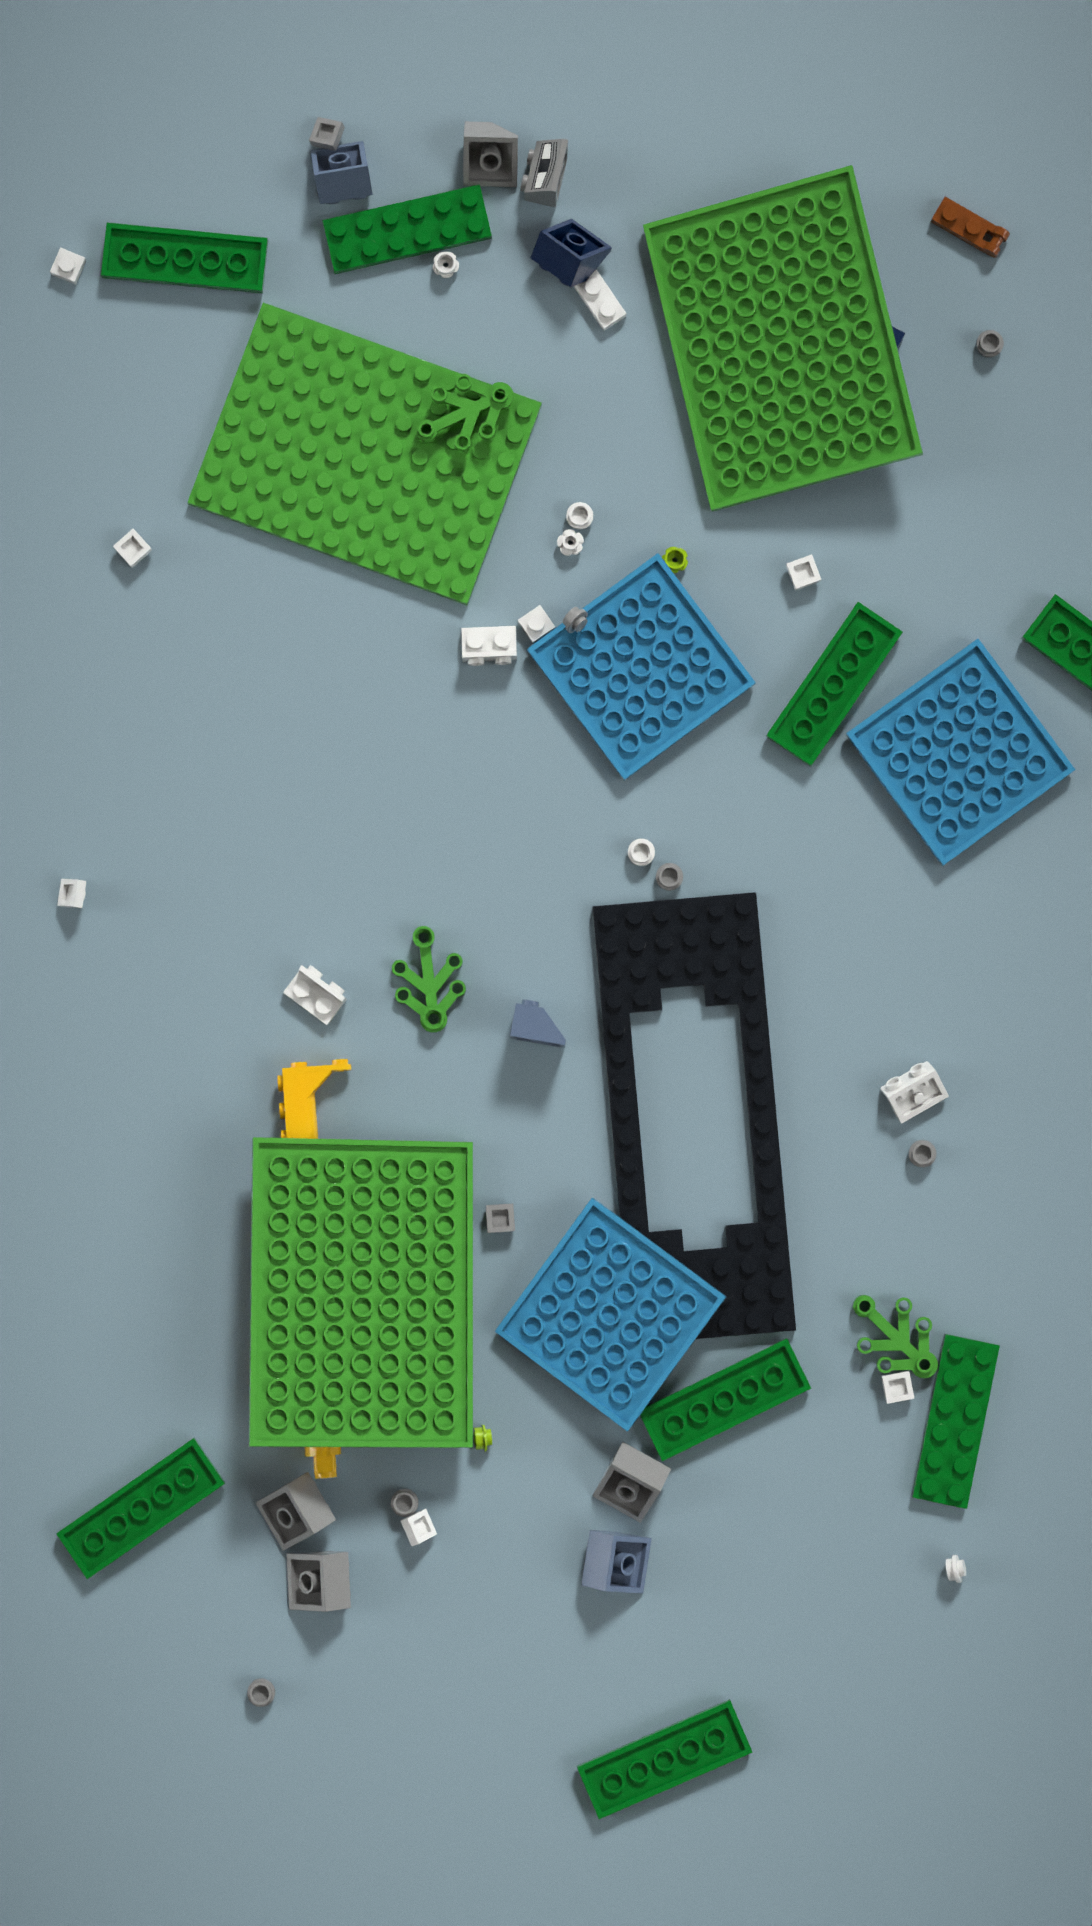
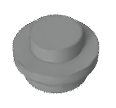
[976,330,1004,358]
[563,607,588,633]
[656,863,683,891]
[909,1140,936,1168]
[391,1489,419,1517]
[247,1678,275,1707]

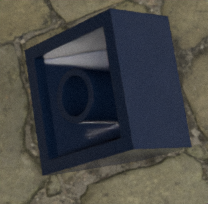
[530,219,612,287]

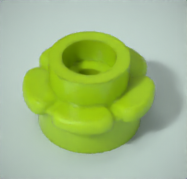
[662,547,688,573]
[473,1425,492,1452]

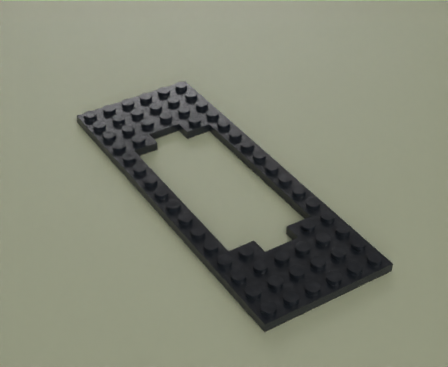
[593,892,796,1339]

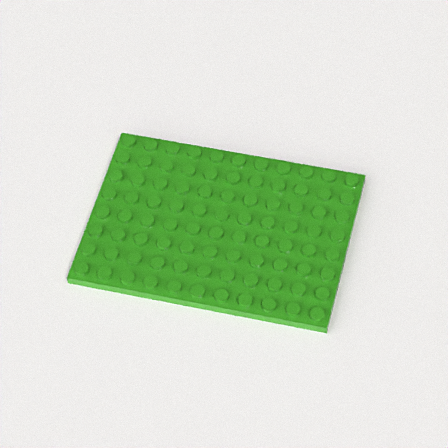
[643,165,923,512]
[187,302,542,605]
[249,1137,473,1448]

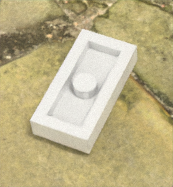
[574,270,627,331]

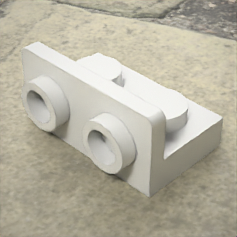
[461,626,517,666]
[283,965,347,1026]
[880,1061,949,1124]

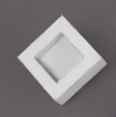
[50,247,87,285]
[113,529,152,568]
[786,554,821,591]
[518,605,555,644]
[57,879,86,908]
[881,1371,915,1404]
[401,1509,437,1546]

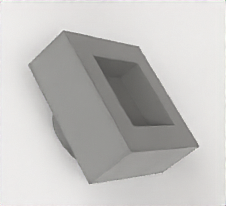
[309,117,345,151]
[486,1203,515,1233]

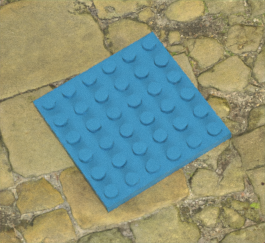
[527,553,756,781]
[846,638,1075,866]
[495,1198,727,1432]

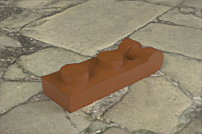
[931,196,1010,258]

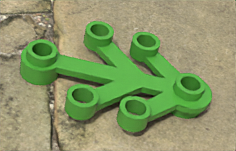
[416,374,514,452]
[392,926,466,1033]
[853,1295,938,1378]

